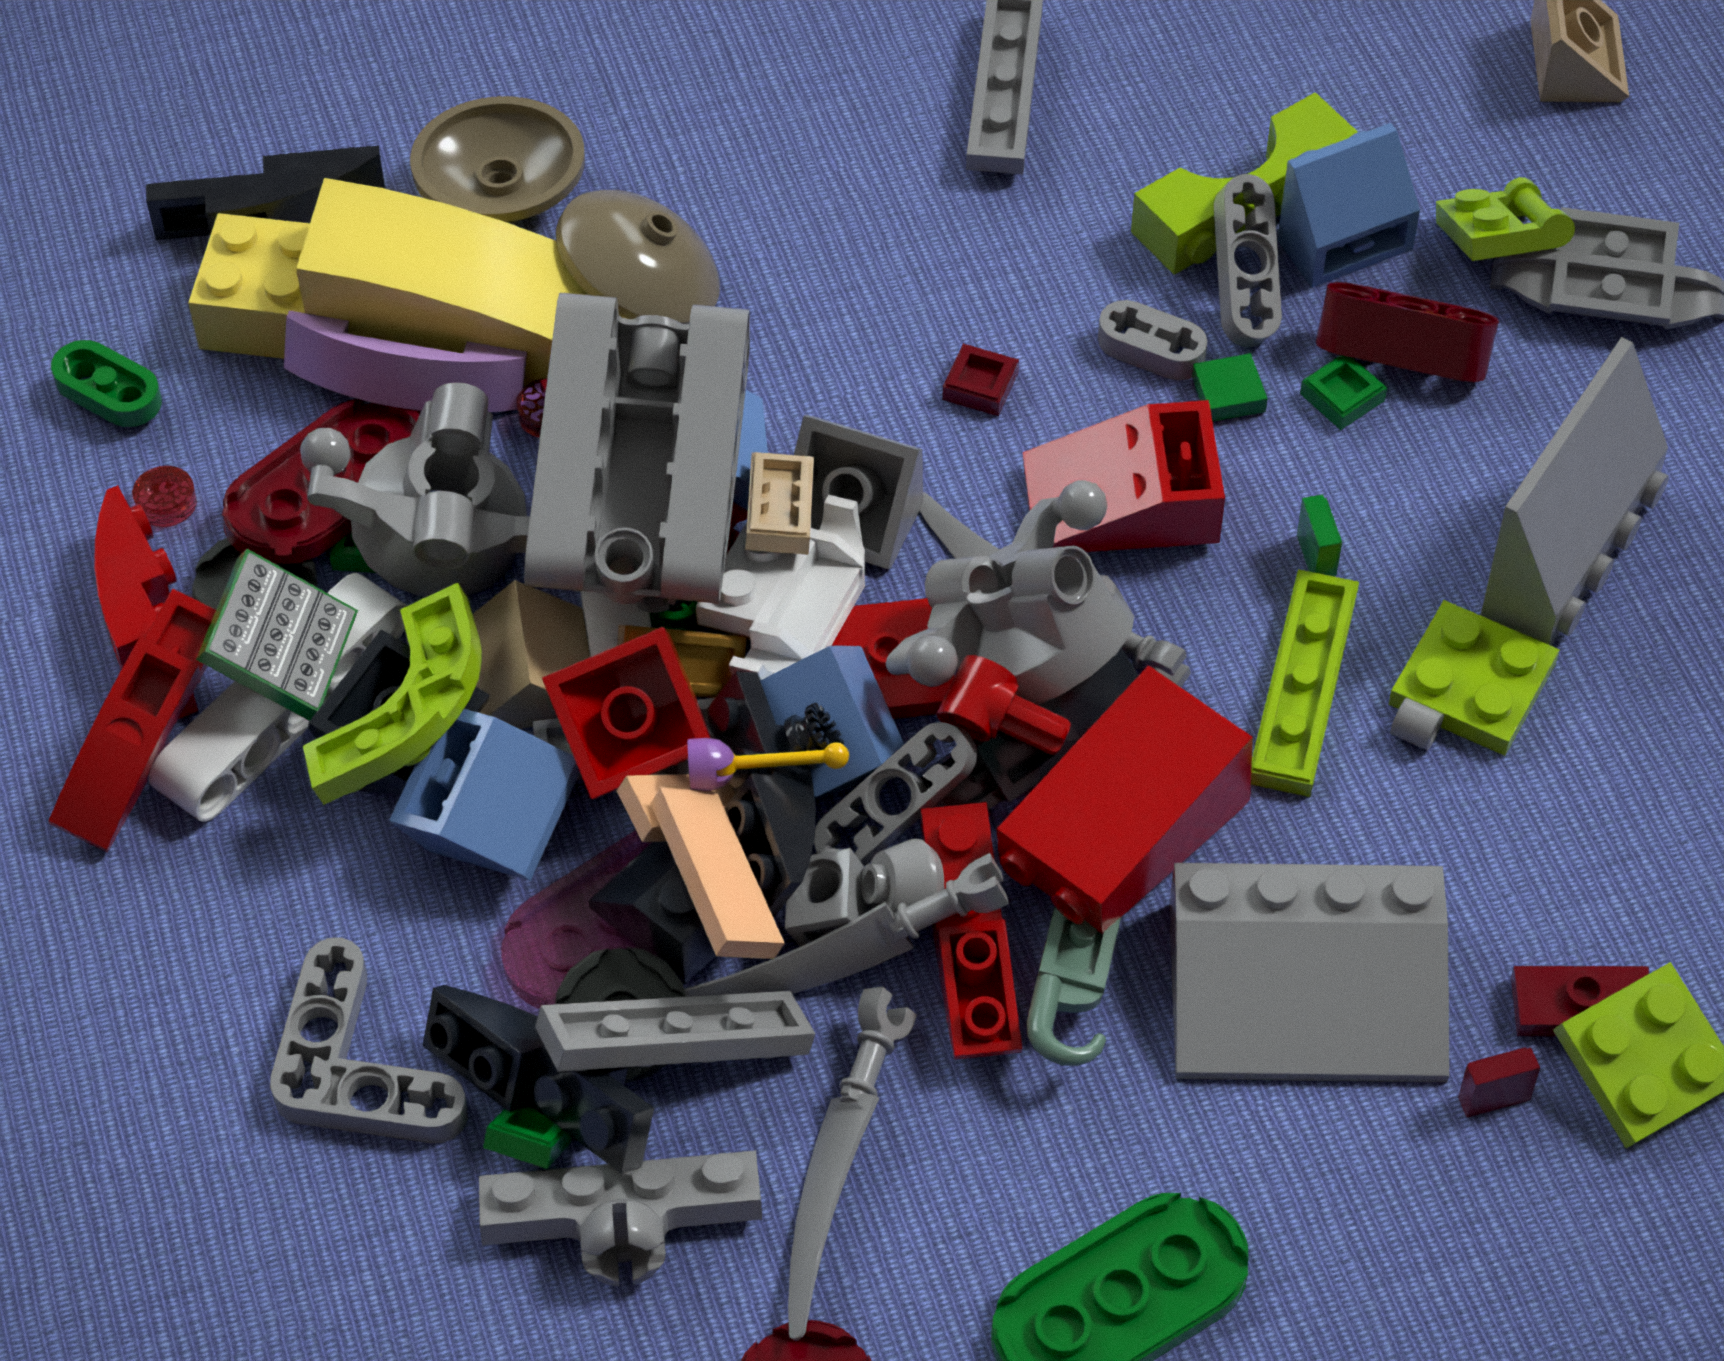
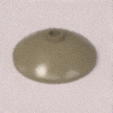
[410,96,585,223]
[556,190,720,324]

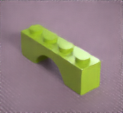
[1131,92,1358,275]

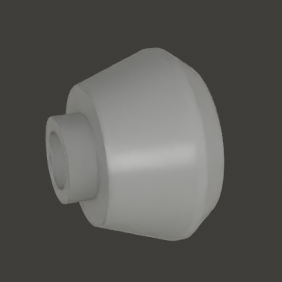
[861,839,944,913]

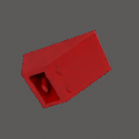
[1022,400,1225,552]

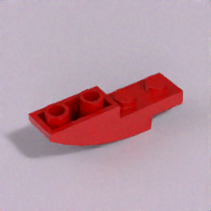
[94,485,201,719]
[48,588,216,853]
[920,802,1023,1060]

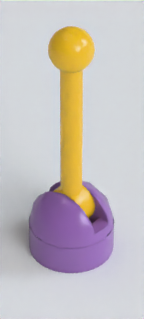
[687,738,849,791]

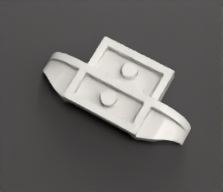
[696,495,865,680]

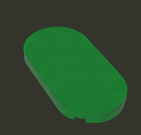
[991,1193,1249,1361]

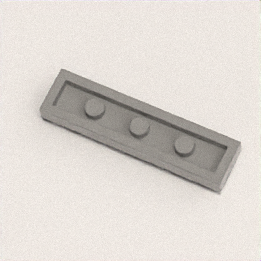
[966,0,1043,175]
[535,991,816,1072]

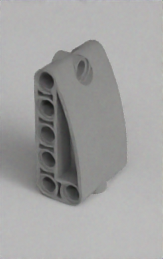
[524,293,750,604]

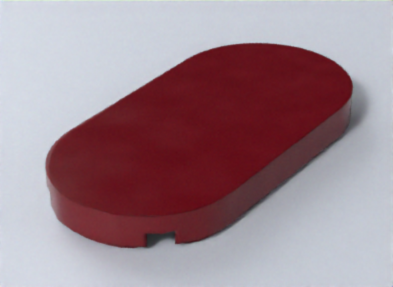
[222,399,421,564]

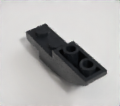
[146,145,386,240]
[918,647,1139,810]
[705,671,816,918]
[422,985,654,1174]

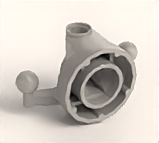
[300,382,530,598]
[886,480,1135,705]

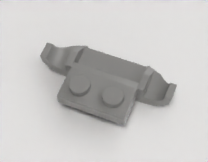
[1490,207,1724,329]

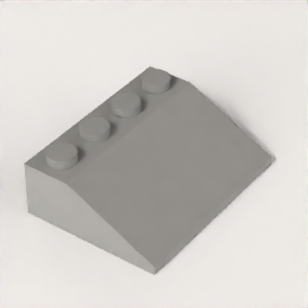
[1481,337,1669,646]
[1169,863,1449,1082]

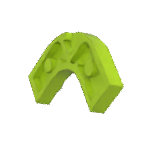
[303,583,482,805]

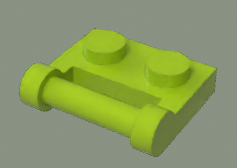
[1436,177,1575,261]

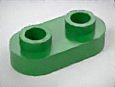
[51,340,162,427]

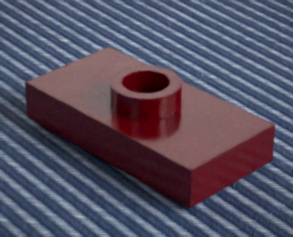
[1511,966,1649,1036]

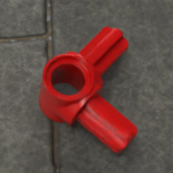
[936,655,1071,755]

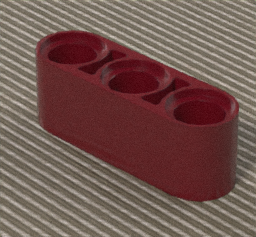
[1315,282,1499,382]

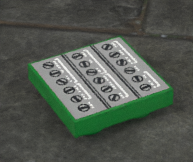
[196,549,359,721]

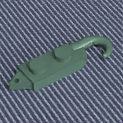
[1026,906,1121,1066]

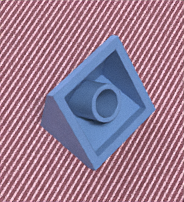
[760,646,912,800]

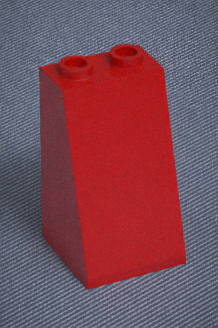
[997,665,1253,934]

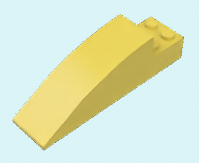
[188,178,589,388]

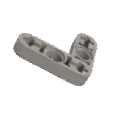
[270,937,468,1143]

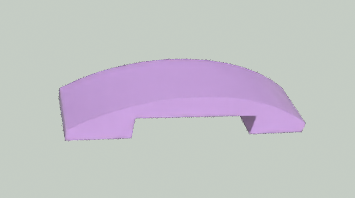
[284,310,527,412]

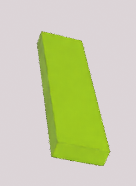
[1251,569,1359,797]

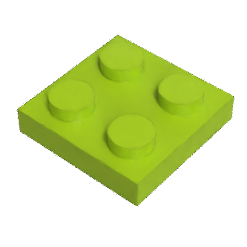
[1388,600,1560,756]
[1553,962,1724,1148]

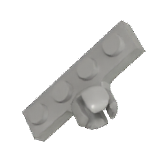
[479,1150,762,1286]

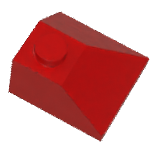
[542,627,710,800]

